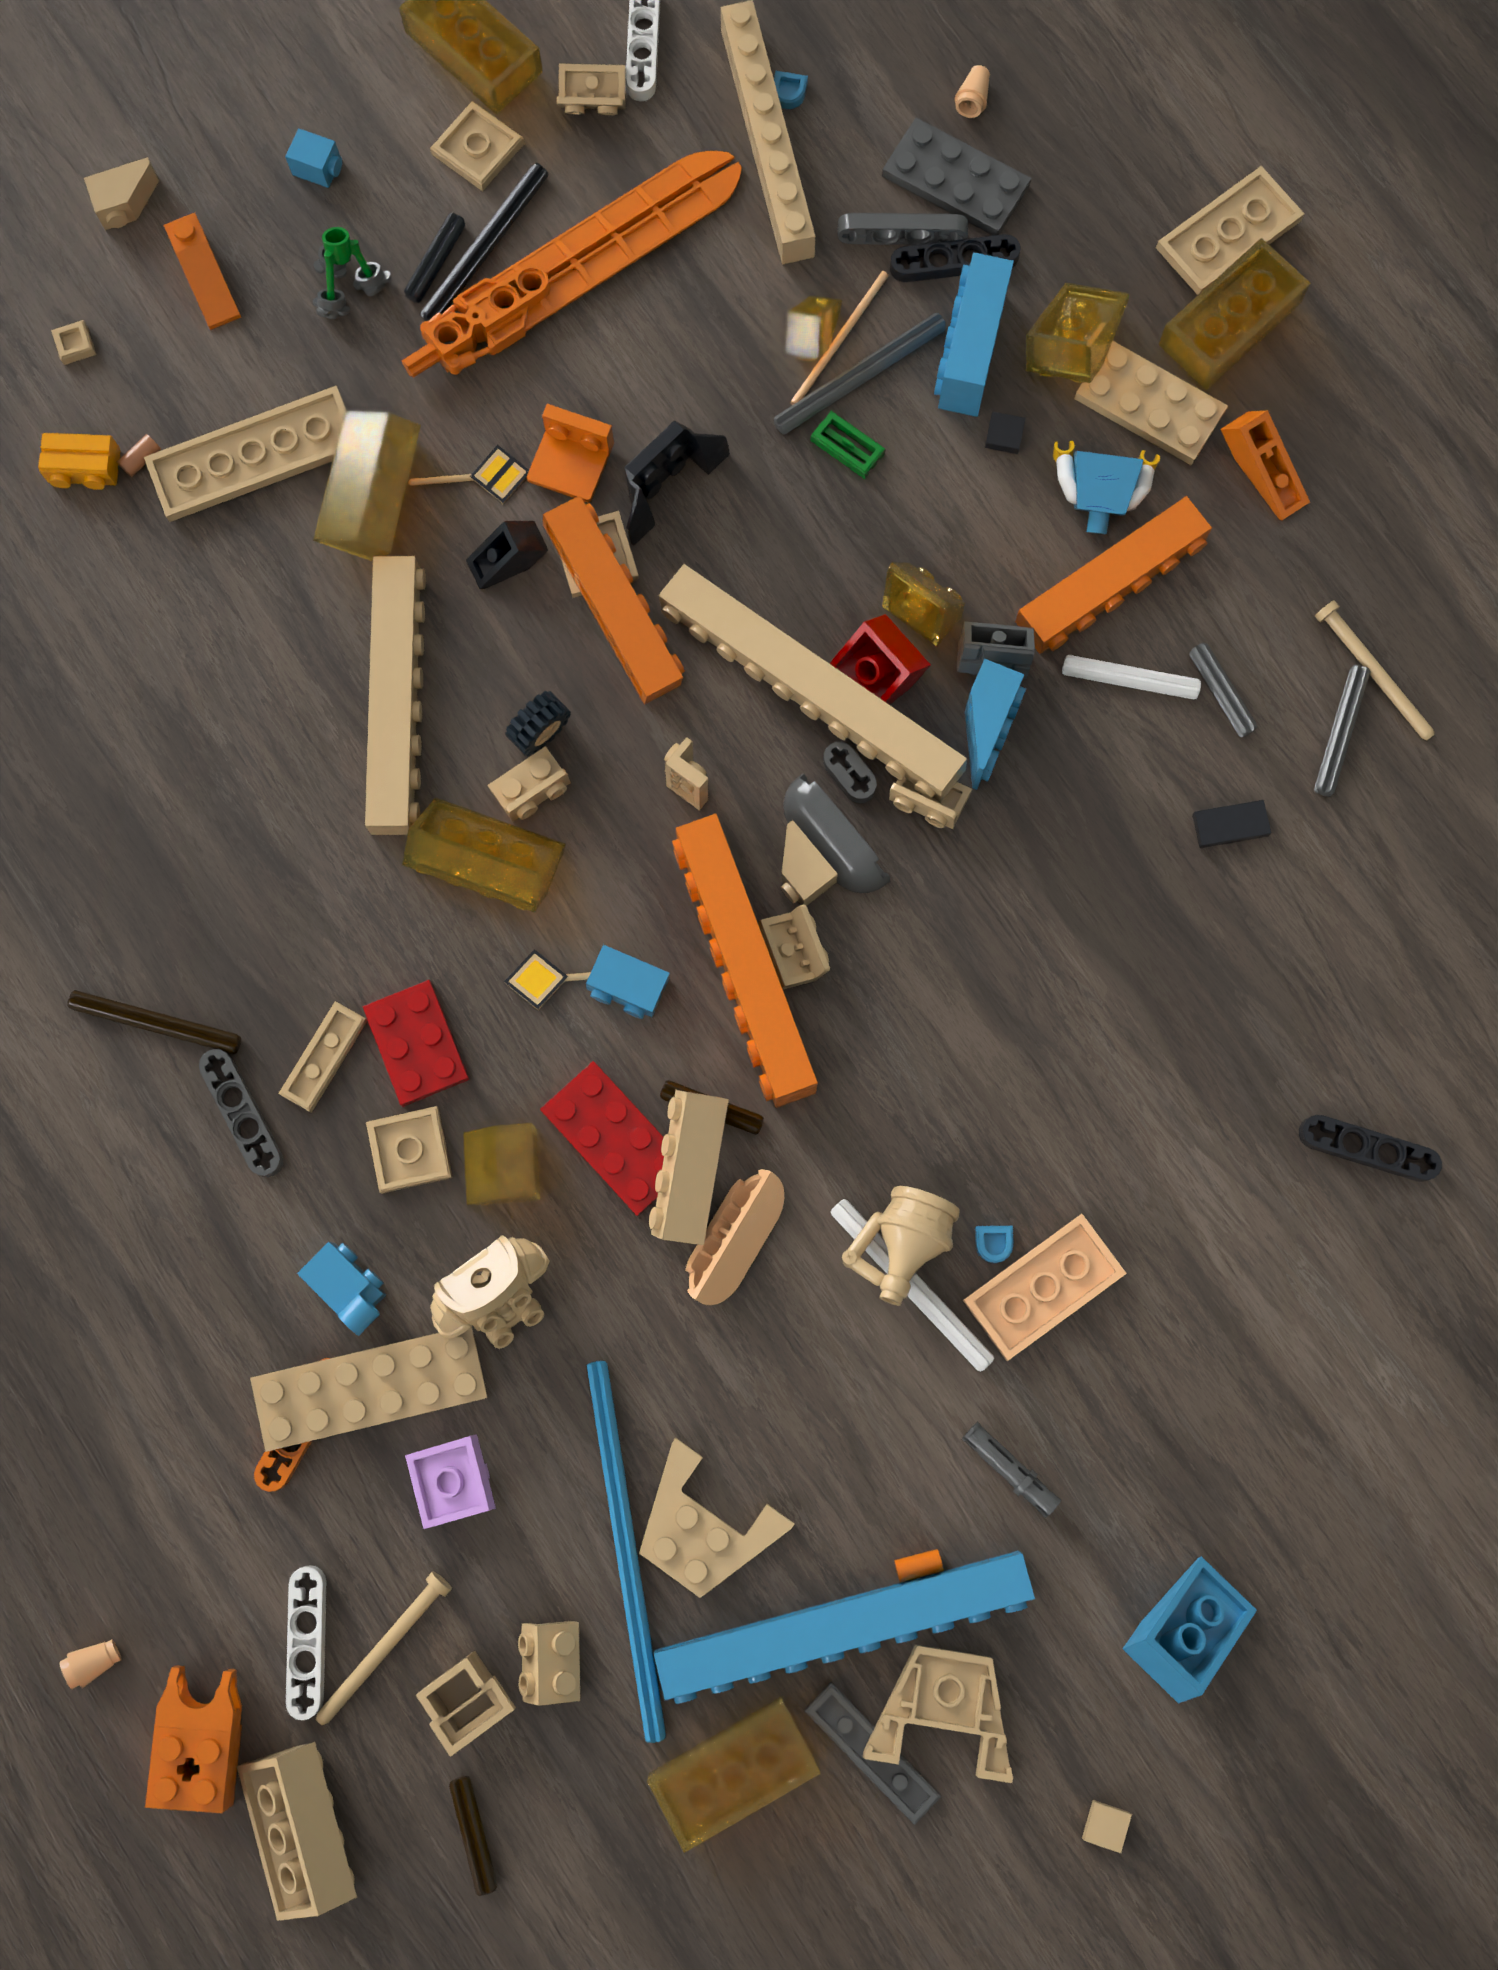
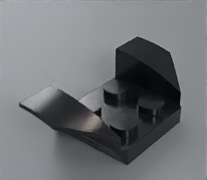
[625,421,730,546]

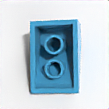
[1123,1556,1257,1703]

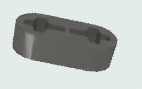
[823,741,877,803]

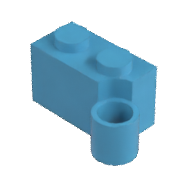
[297,1242,387,1336]

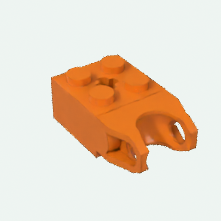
[145,1665,242,1813]

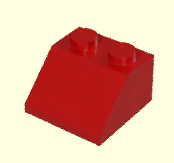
[829,614,931,705]

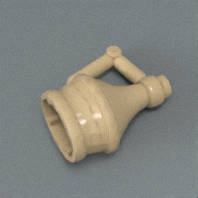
[842,1186,959,1306]

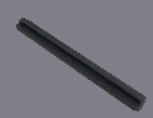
[420,163,548,321]

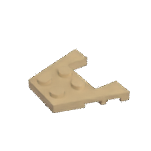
[639,1438,795,1598]
[863,1644,1013,1783]

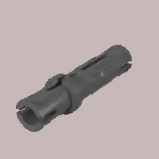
[962,1421,1062,1518]

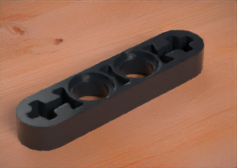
[890,234,1021,282]
[1299,1115,1442,1182]

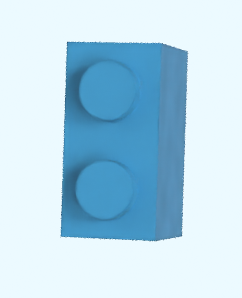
[586,945,670,1019]

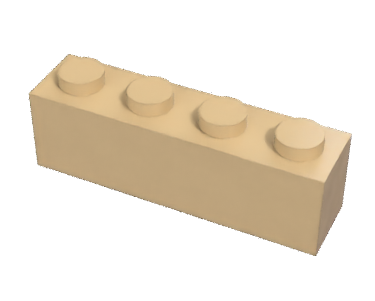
[649,1090,729,1245]

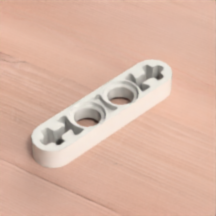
[626,0,660,101]
[286,1565,326,1720]

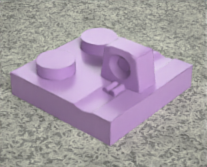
[405,1434,496,1529]

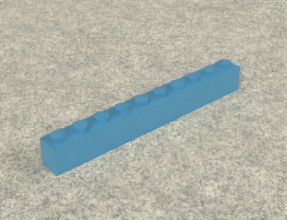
[654,1551,1035,1704]

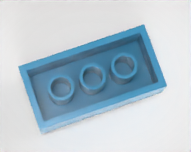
[934,252,1014,417]

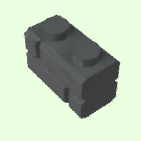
[957,621,1035,679]

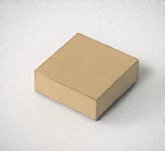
[51,320,96,365]
[1082,1800,1132,1853]

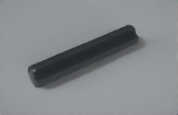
[404,212,465,303]

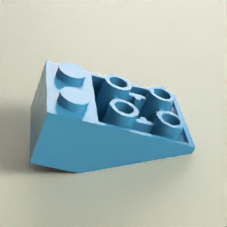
[965,658,1026,790]

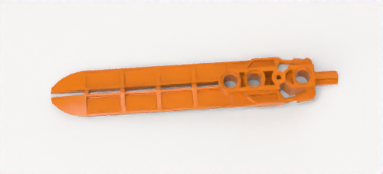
[401,151,742,378]

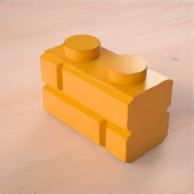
[38,433,120,490]

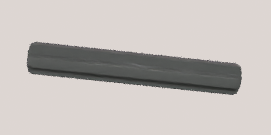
[1314,665,1370,797]

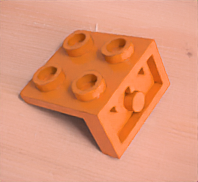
[527,404,614,503]

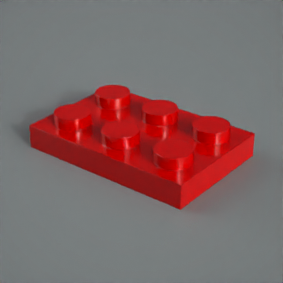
[362,980,470,1107]

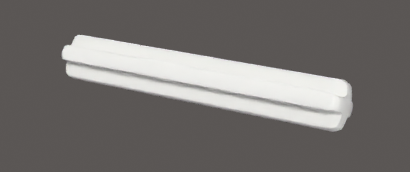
[1062,655,1201,700]

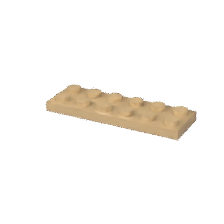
[144,385,362,522]
[250,1325,488,1452]

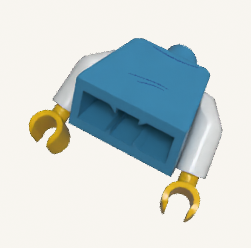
[1053,441,1160,535]

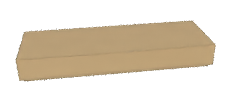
[278,1001,368,1113]

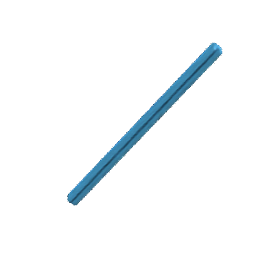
[587,1361,666,1743]

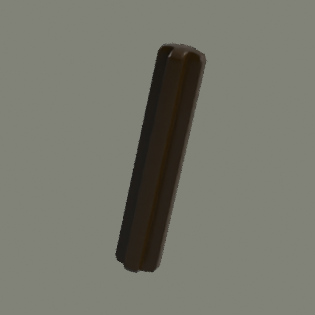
[660,1080,764,1135]
[449,1776,497,1896]

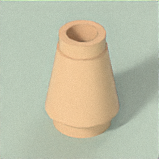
[955,65,990,118]
[60,1639,122,1689]

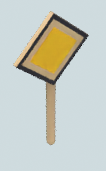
[504,949,591,1010]

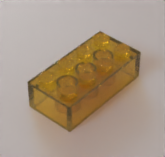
[399,0,543,114]
[1158,238,1311,390]
[647,1696,821,1853]

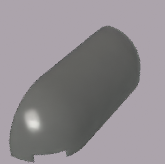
[783,773,890,893]

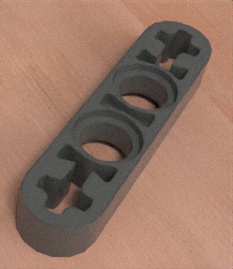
[837,213,968,245]
[199,1049,284,1177]

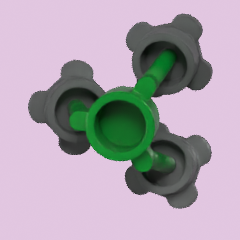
[313,227,392,319]

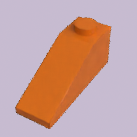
[164,212,241,330]
[1221,410,1310,520]

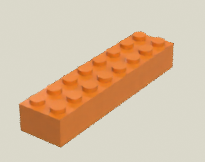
[672,814,818,1108]

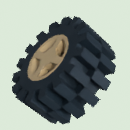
[505,691,571,756]

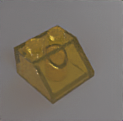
[463,1123,540,1205]

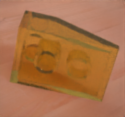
[1026,283,1129,383]
[882,562,965,646]

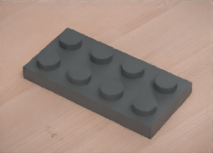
[882,117,1031,235]

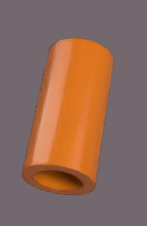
[894,1549,944,1583]

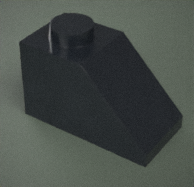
[466,521,548,589]

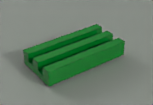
[810,411,886,479]

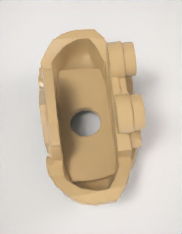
[430,1235,550,1349]

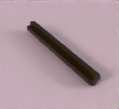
[67,990,241,1054]

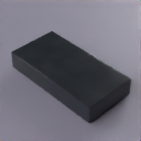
[1192,800,1271,848]

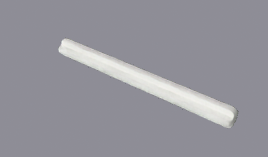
[831,1199,994,1372]

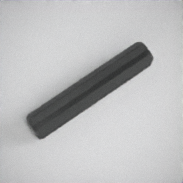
[1190,643,1257,737]

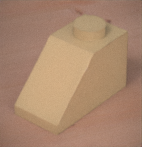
[84,157,159,230]
[781,820,838,906]

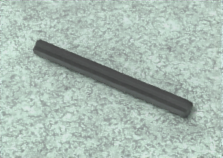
[774,313,946,435]

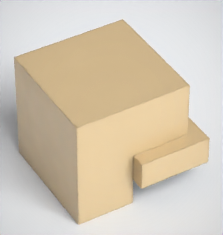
[416,1651,516,1757]

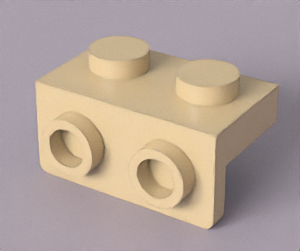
[557,64,626,115]
[889,777,972,829]
[757,904,830,990]
[518,1621,580,1706]

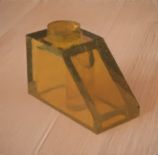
[786,296,842,361]

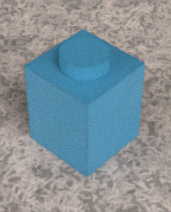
[285,128,342,188]

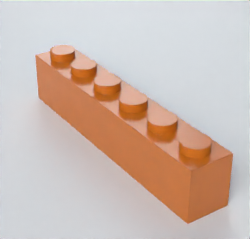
[543,495,685,705]
[1015,496,1212,654]

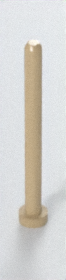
[1315,600,1434,741]
[316,1571,452,1725]

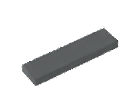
[805,1682,941,1825]

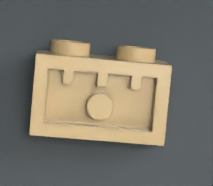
[664,737,708,811]
[488,746,570,822]

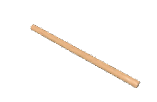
[791,271,889,405]

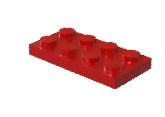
[540,1061,664,1217]

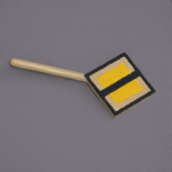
[408,445,529,504]

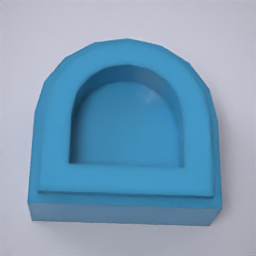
[774,71,808,109]
[975,1226,1013,1264]

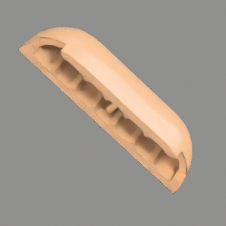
[685,1169,784,1305]

